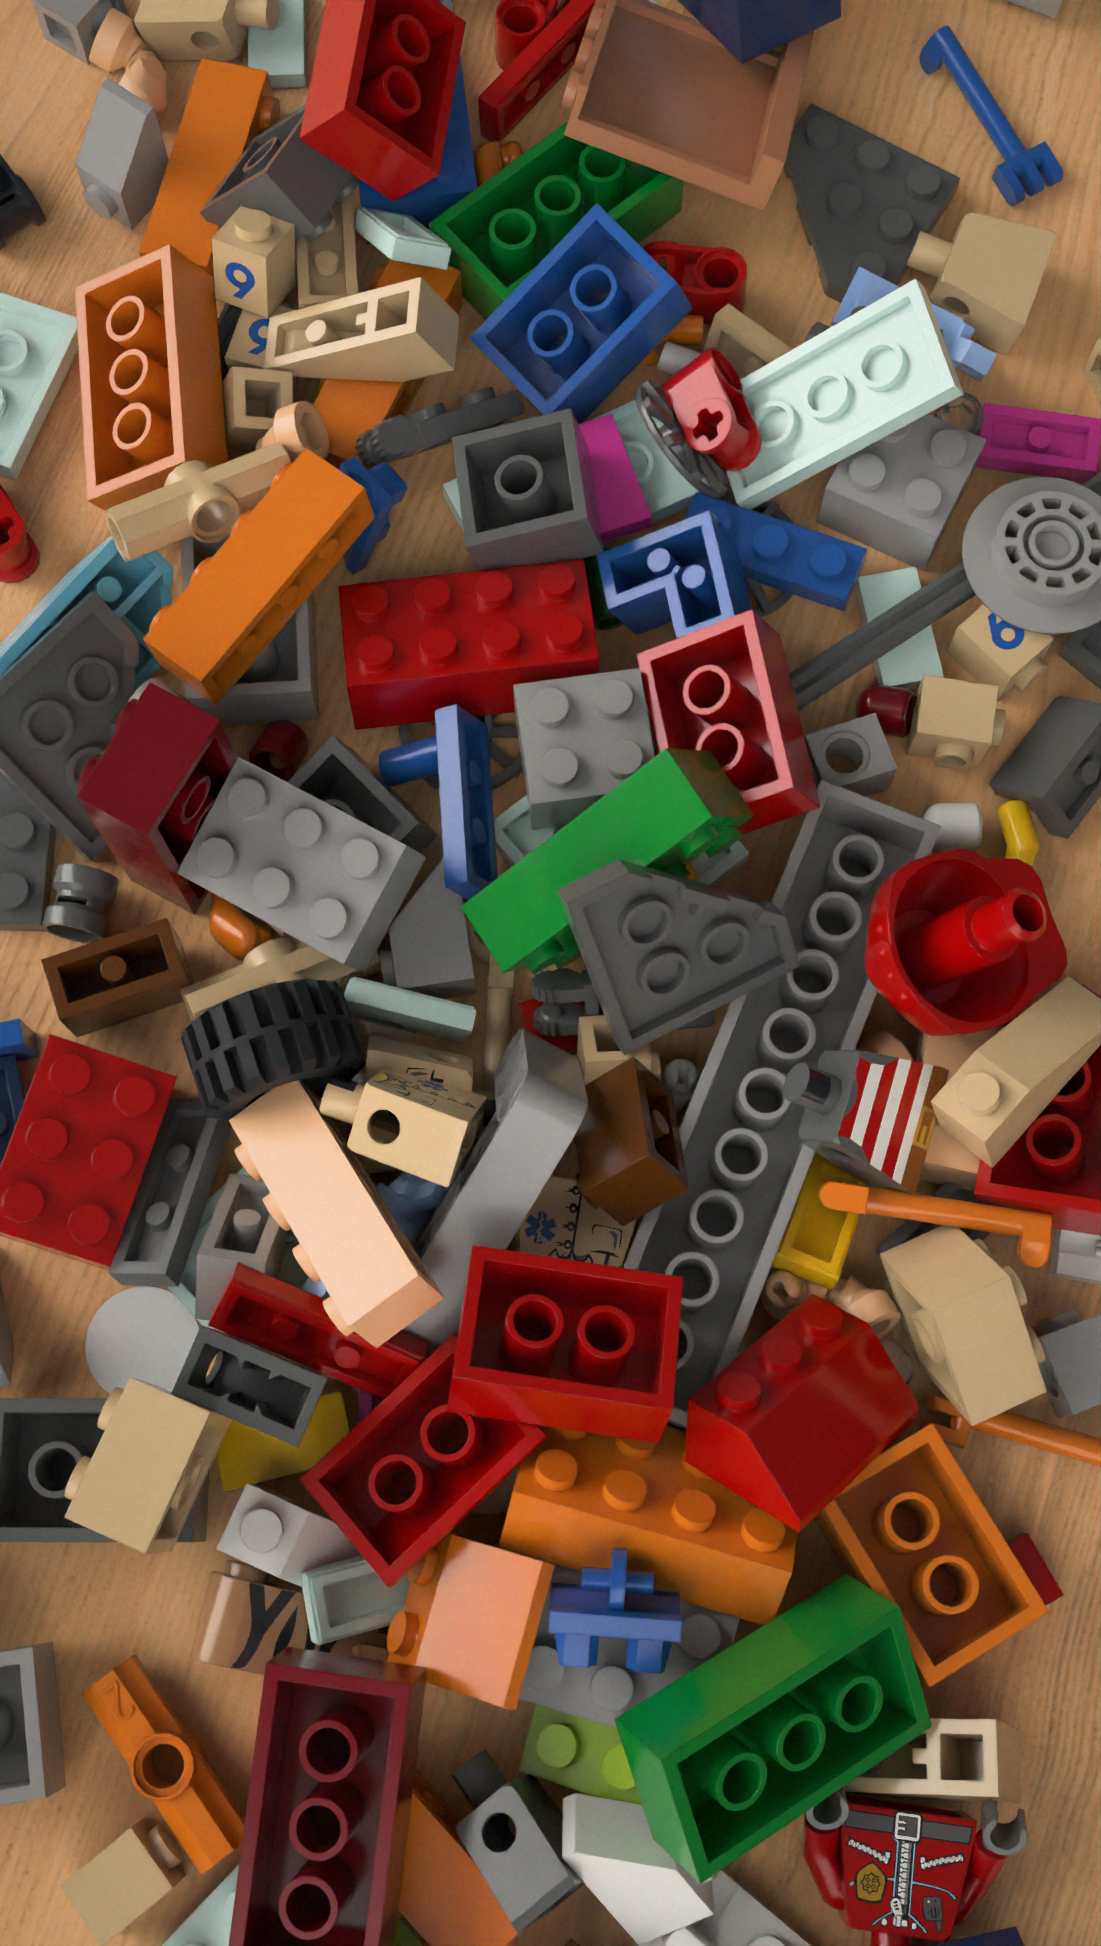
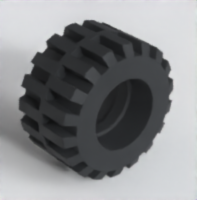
[181,979,366,1120]

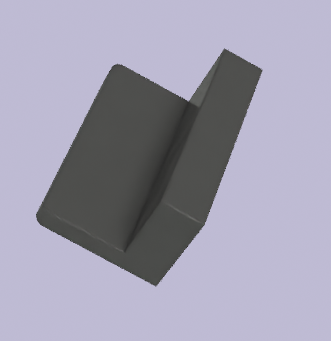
[989,696,1101,839]

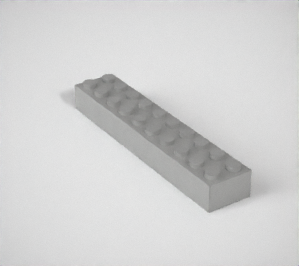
[623,780,941,1432]

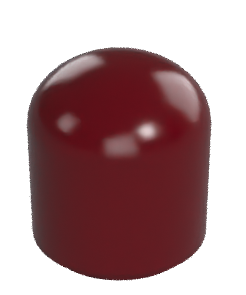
[856,684,916,738]
[249,720,309,782]

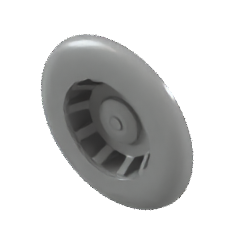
[962,477,1101,634]

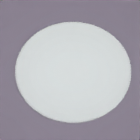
[85,1286,199,1394]

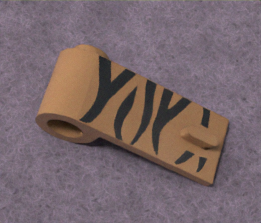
[190,1560,390,1675]

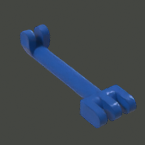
[919,26,1063,206]

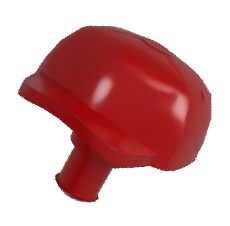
[865,849,1068,1036]

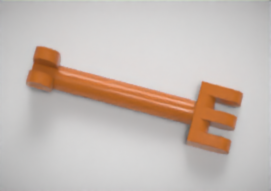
[818,1180,1052,1268]
[919,1381,1101,1467]

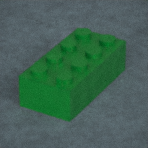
[429,121,684,320]
[461,748,754,974]
[614,1574,932,1884]

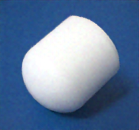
[923,802,982,853]

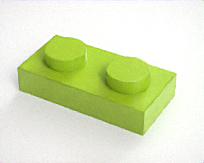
[518,1704,642,1805]

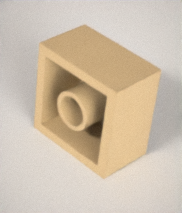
[880,1225,1047,1426]
[64,1377,232,1554]

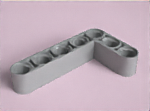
[401,1028,588,1362]

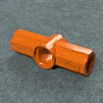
[82,1655,245,1875]

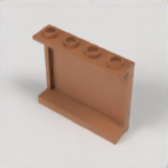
[560,0,814,211]

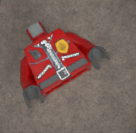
[803,1787,1028,1946]

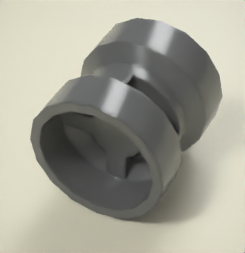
[42,863,119,943]

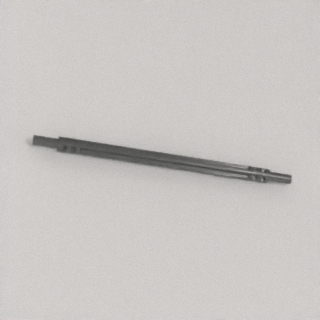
[789,472,1101,711]

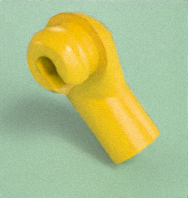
[997,800,1040,867]

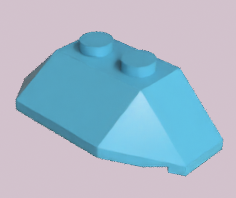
[0,535,173,691]

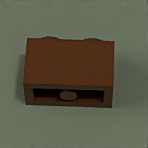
[41,918,195,1037]
[573,1056,689,1226]

